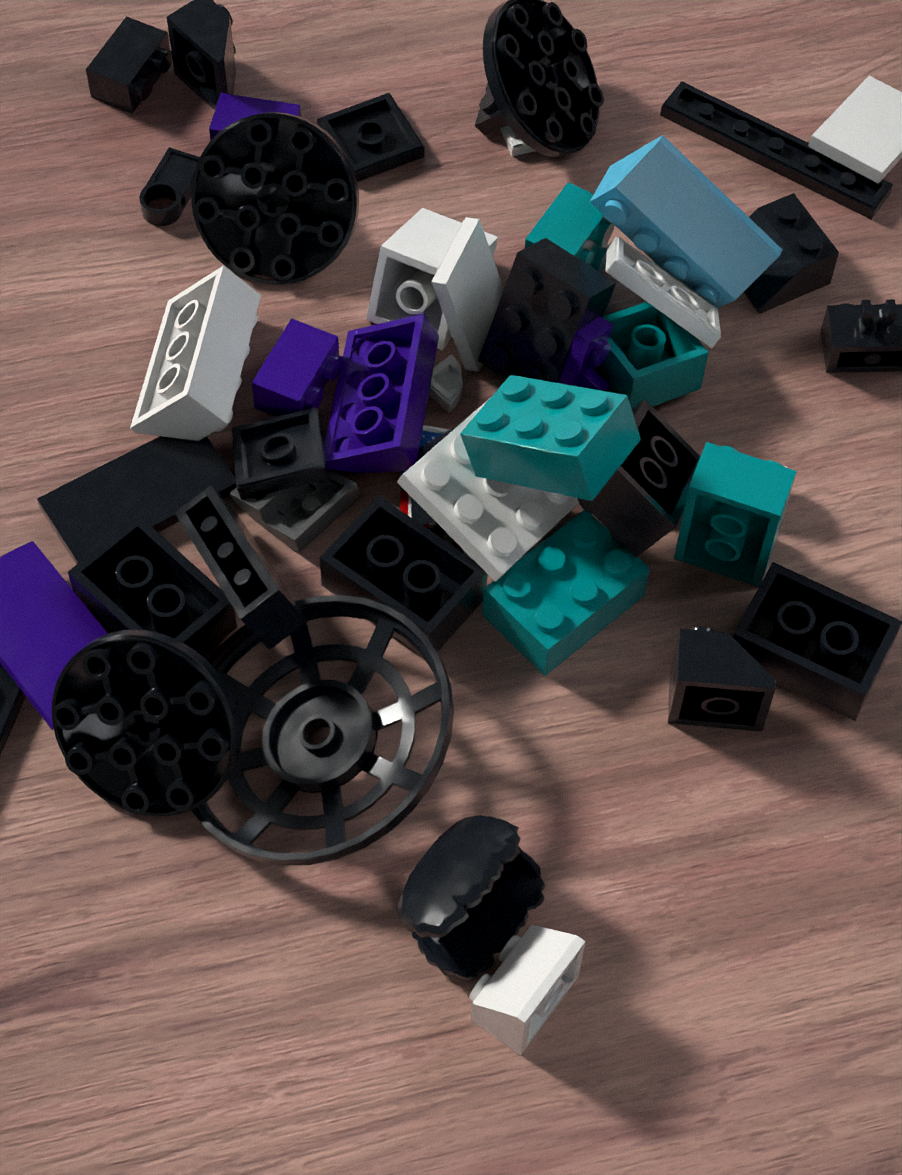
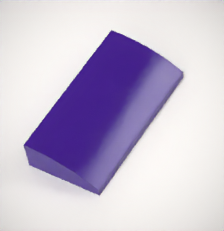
[324,313,439,473]
[0,541,108,730]

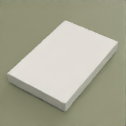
[808,76,902,184]
[431,217,504,372]
[606,236,721,348]

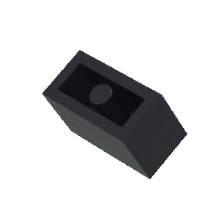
[86,16,172,114]

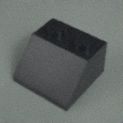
[166,0,236,110]
[744,193,839,314]
[668,627,776,732]

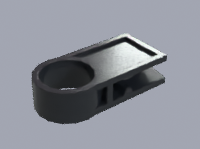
[139,147,200,226]

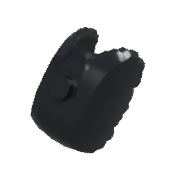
[396,815,545,980]

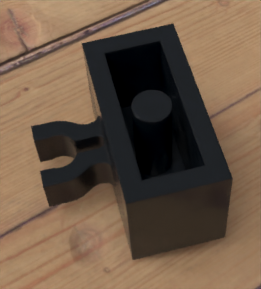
[820,299,902,373]

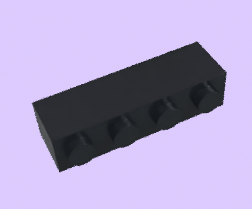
[175,485,307,650]

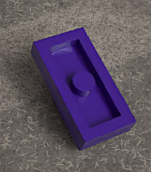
[558,316,614,392]

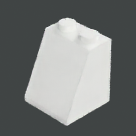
[366,208,498,350]

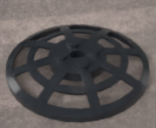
[191,595,454,866]

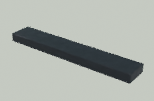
[660,81,893,220]

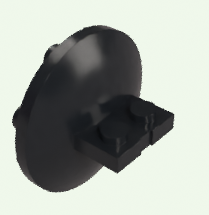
[474,0,604,157]
[191,112,359,285]
[52,630,241,816]

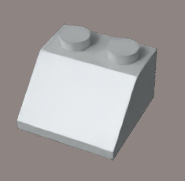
[469,925,586,1056]

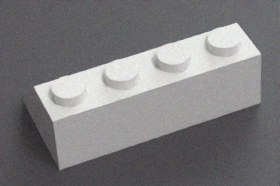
[130,265,261,441]

